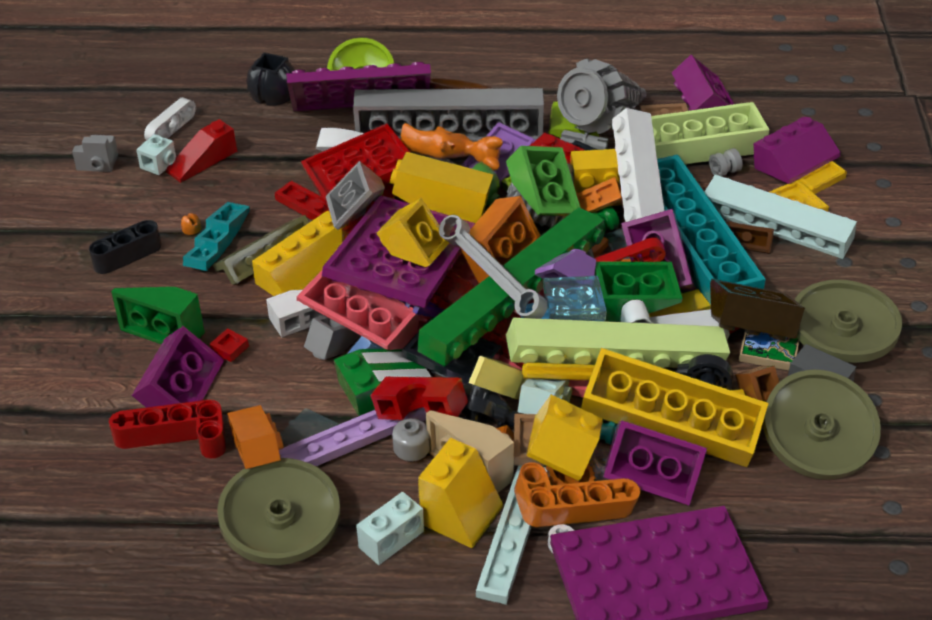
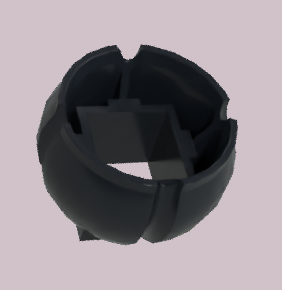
[246,52,295,106]

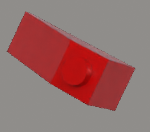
[166,119,237,183]

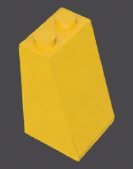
[390,152,494,223]

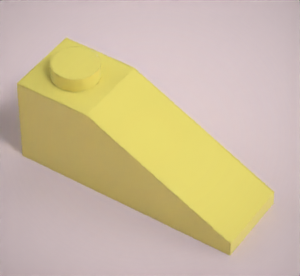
[469,356,528,399]

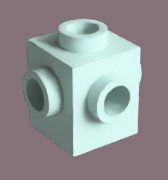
[136,134,176,175]

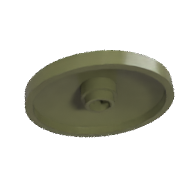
[795,280,902,363]
[763,369,881,480]
[217,458,340,565]

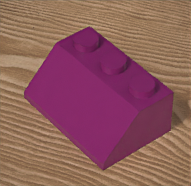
[672,54,735,111]
[753,117,840,184]
[621,209,695,293]
[131,326,224,408]
[603,420,707,505]

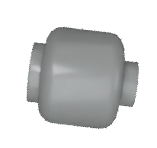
[392,418,430,461]

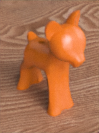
[400,123,503,170]

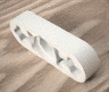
[144,98,196,141]

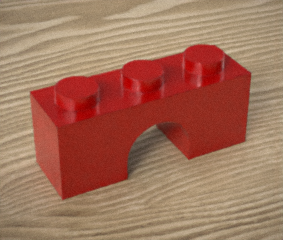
[371,376,468,420]

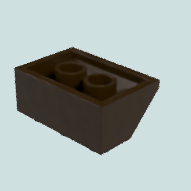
[710,279,805,340]

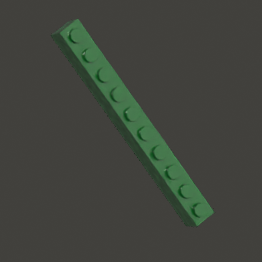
[418,207,605,367]

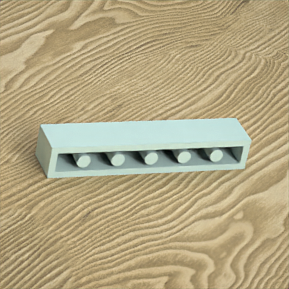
[705,175,857,259]

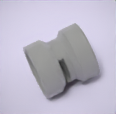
[709,148,743,177]

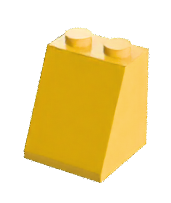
[418,437,503,548]

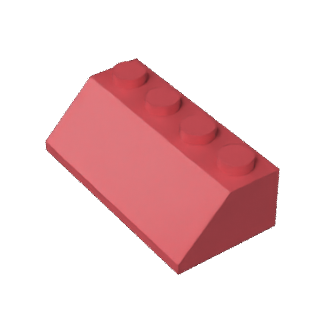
[296,271,418,350]

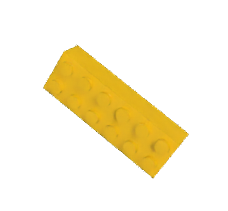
[581,348,768,467]

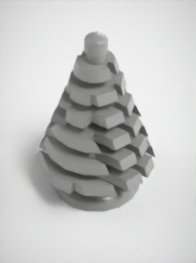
[557,59,647,134]

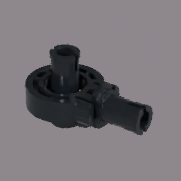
[675,354,733,390]
[461,384,524,428]

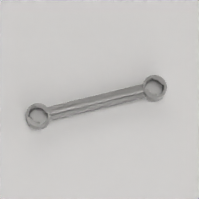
[439,215,547,319]

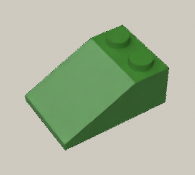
[506,146,580,216]

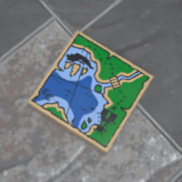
[739,332,799,371]

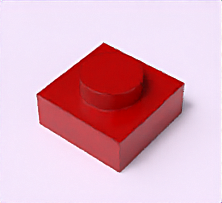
[210,328,249,362]

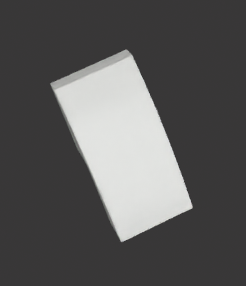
[316,128,364,151]

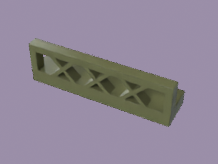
[213,215,309,285]

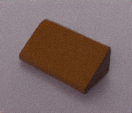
[725,221,774,254]

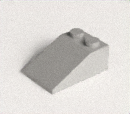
[326,161,385,230]

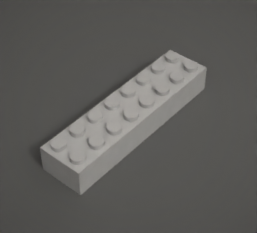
[353,88,544,142]

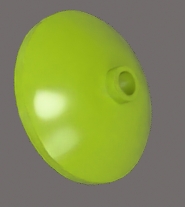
[327,38,394,71]

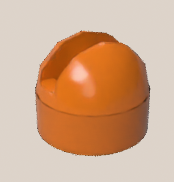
[181,213,202,235]

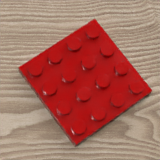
[301,123,410,208]

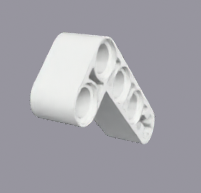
[621,300,729,340]

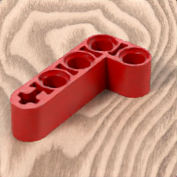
[109,400,226,459]

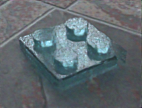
[543,276,607,321]

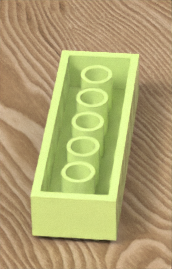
[651,102,769,165]

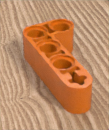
[514,462,640,527]

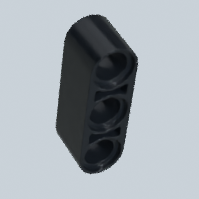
[89,220,162,274]

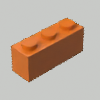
[227,405,283,469]

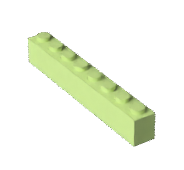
[506,318,730,368]

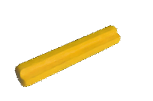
[522,362,595,380]

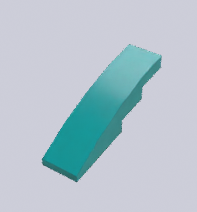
[183,202,250,271]

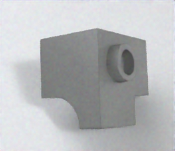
[72,135,118,172]

